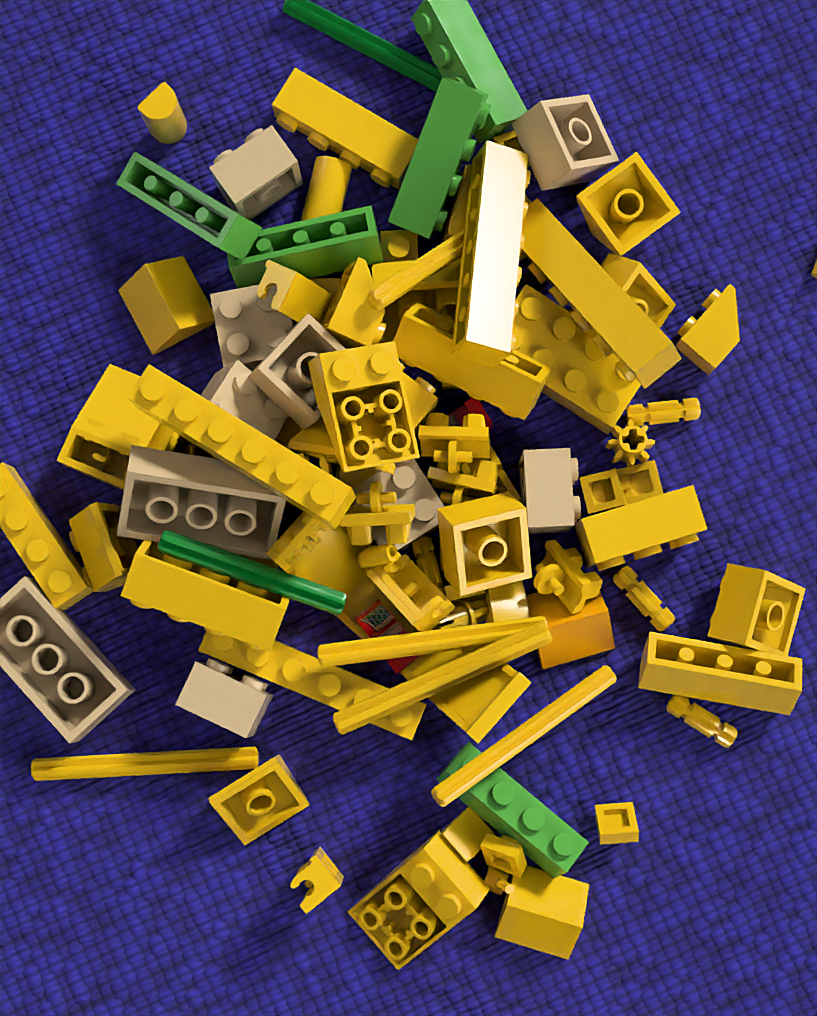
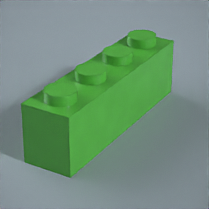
[411,0,527,144]
[388,77,491,239]
[116,151,262,261]
[227,206,384,289]
[436,742,589,878]

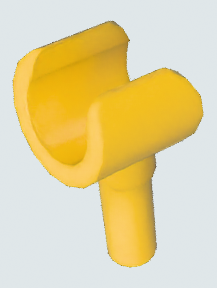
[484,866,514,896]

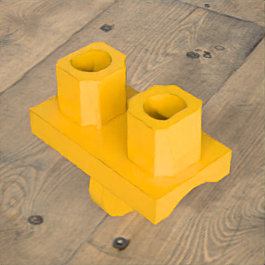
[418,413,490,473]
[427,459,500,505]
[340,481,416,545]
[533,540,603,614]

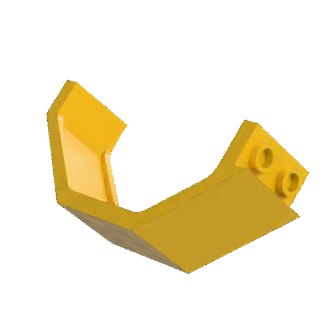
[266,511,532,744]

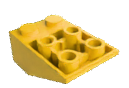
[308,341,420,473]
[57,364,161,490]
[348,830,490,970]

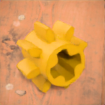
[606,419,655,469]

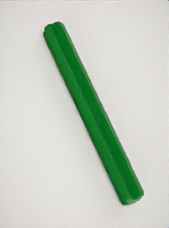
[283,0,443,92]
[158,530,346,615]

